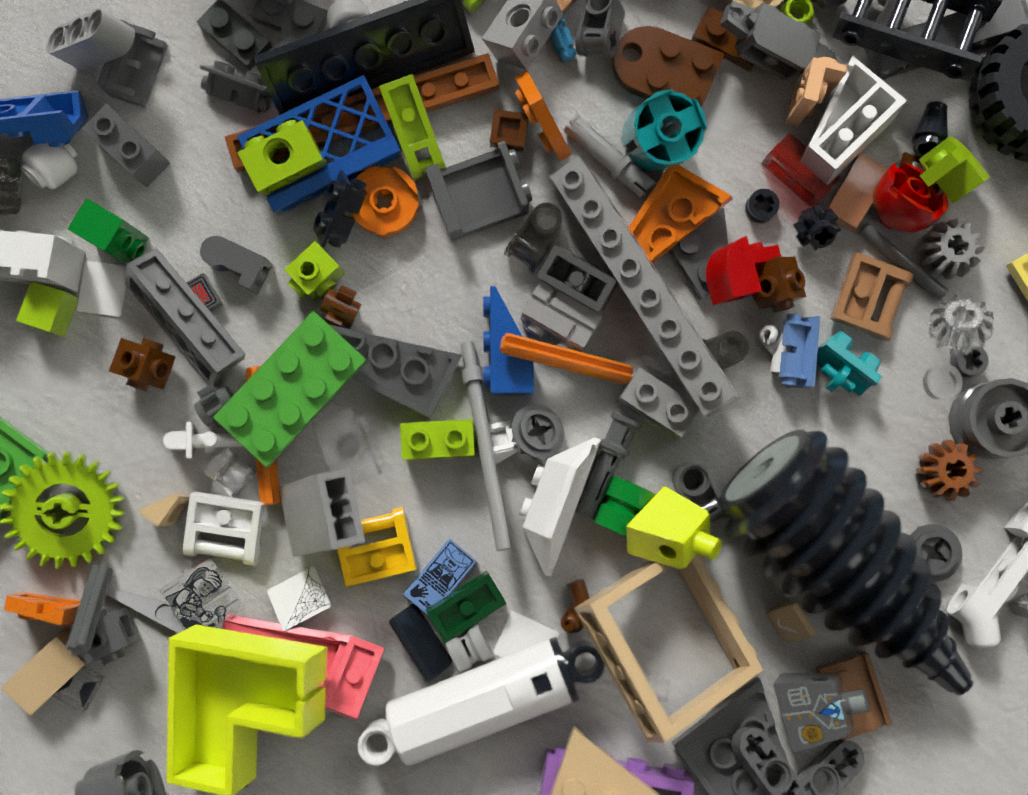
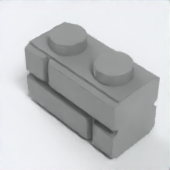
[520,280,603,352]

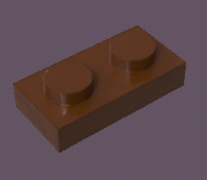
[691,6,754,72]

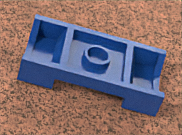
[0,90,89,147]

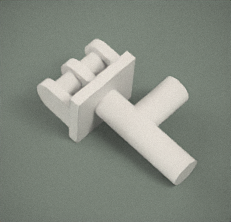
[163,422,244,459]

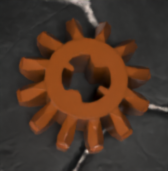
[915,440,983,501]

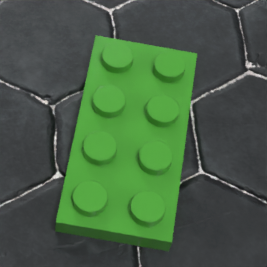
[213,311,368,467]

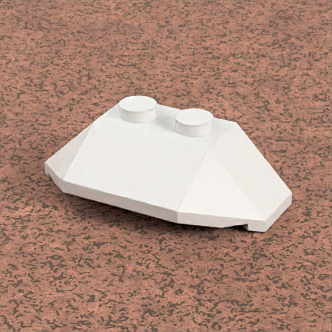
[518,438,601,577]

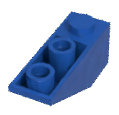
[483,286,534,396]

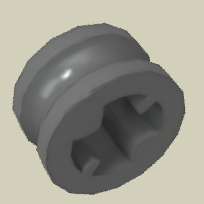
[950,344,989,377]

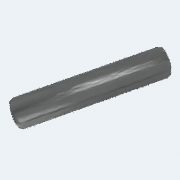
[66,562,113,656]

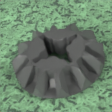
[509,404,565,460]
[910,524,962,582]

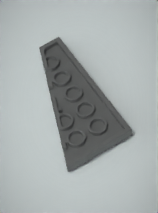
[671,677,789,795]

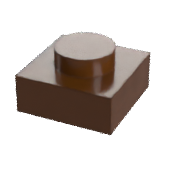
[490,109,528,151]

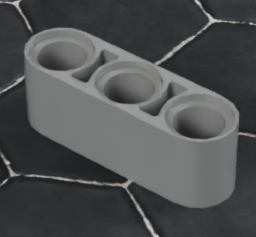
[47,8,135,71]

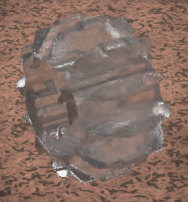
[929,294,994,356]

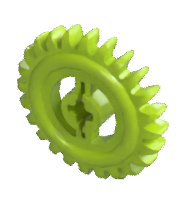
[0,451,126,569]

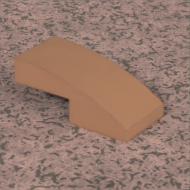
[825,153,888,232]

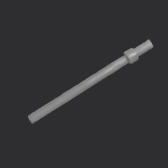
[460,341,511,551]

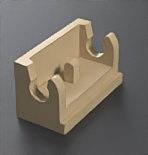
[1,626,86,716]

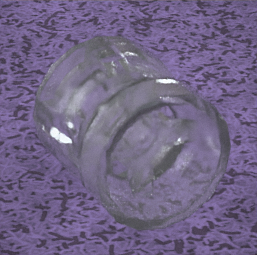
[204,448,256,497]

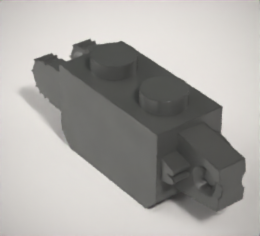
[720,1,837,80]

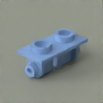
[778,314,820,388]

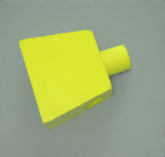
[626,487,722,569]

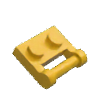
[337,506,417,587]

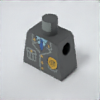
[773,673,870,753]

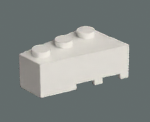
[798,56,907,188]
[0,228,85,292]

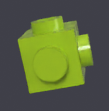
[284,241,345,301]

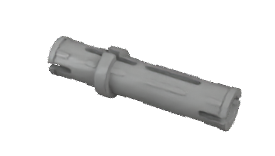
[564,114,656,199]

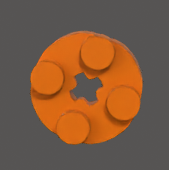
[352,166,420,238]

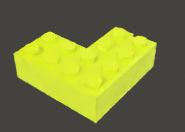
[166,625,327,795]

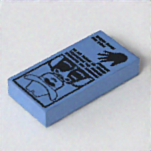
[403,539,477,615]

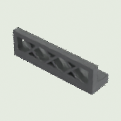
[125,247,246,386]

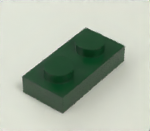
[425,571,507,643]

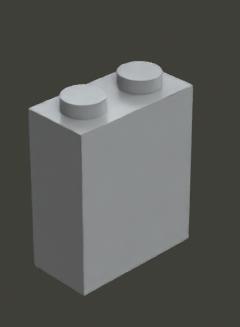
[279,468,365,557]

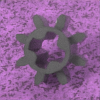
[194,383,234,428]

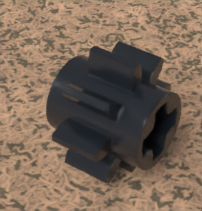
[793,204,841,251]

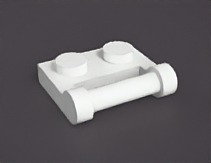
[183,492,265,566]

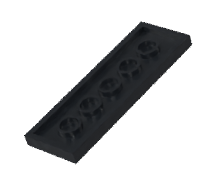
[254,0,475,115]

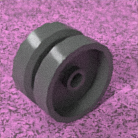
[948,378,1028,459]

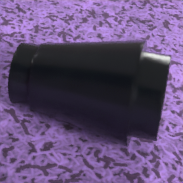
[912,101,948,156]

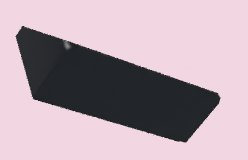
[389,603,452,683]

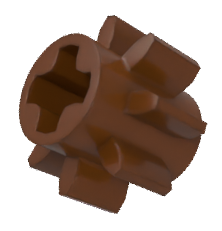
[318,285,362,328]

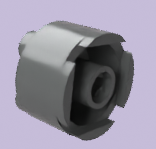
[75,750,165,795]

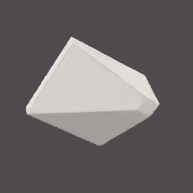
[489,420,518,464]

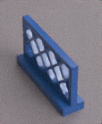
[237,75,402,215]

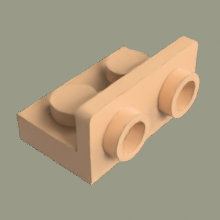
[785,57,848,127]

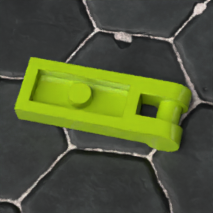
[379,74,446,181]

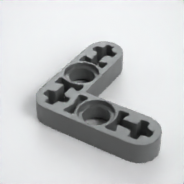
[731,727,865,795]

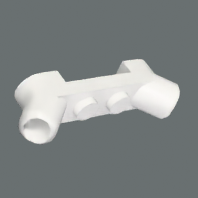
[947,502,1028,648]

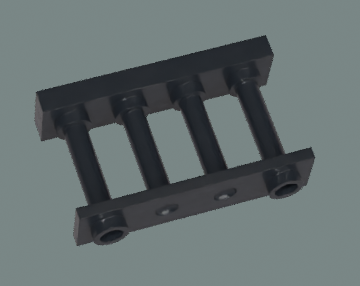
[832,0,1003,81]

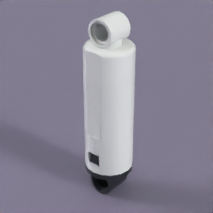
[357,637,605,766]

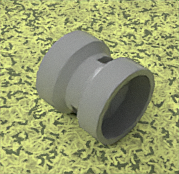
[446,624,494,673]

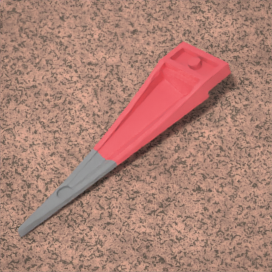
[106,589,384,721]

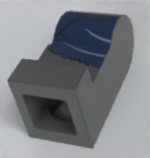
[200,235,273,295]

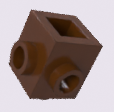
[752,256,807,313]
[109,338,176,392]

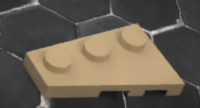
[550,726,660,795]

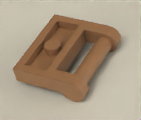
[830,252,913,341]

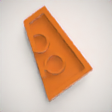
[629,164,733,263]

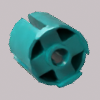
[621,89,707,173]

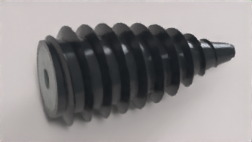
[719,429,973,696]

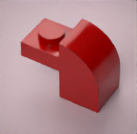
[706,236,782,306]

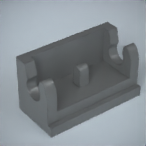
[97,20,168,108]

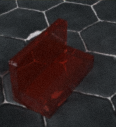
[761,133,840,207]

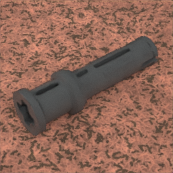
[575,412,642,520]

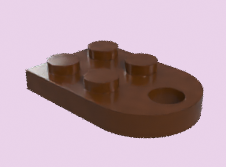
[612,26,725,108]

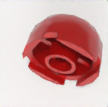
[873,163,949,233]

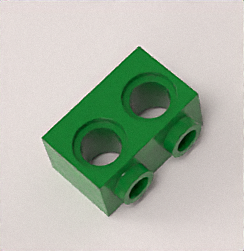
[67,198,149,264]

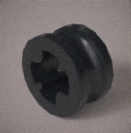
[745,189,780,223]

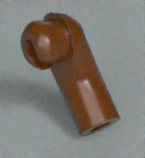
[560,579,590,633]

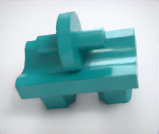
[817,331,882,396]

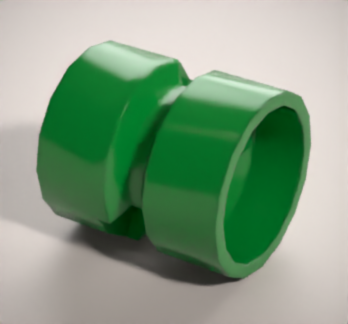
[593,476,656,537]

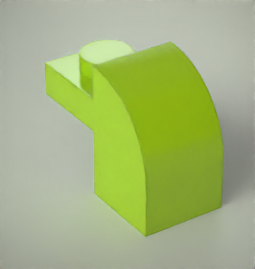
[919,137,990,204]

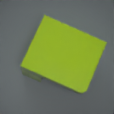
[16,282,78,337]

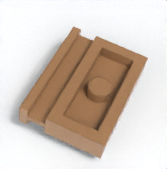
[816,652,893,740]

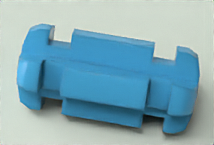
[550,18,577,63]

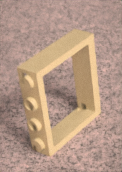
[574,554,763,743]

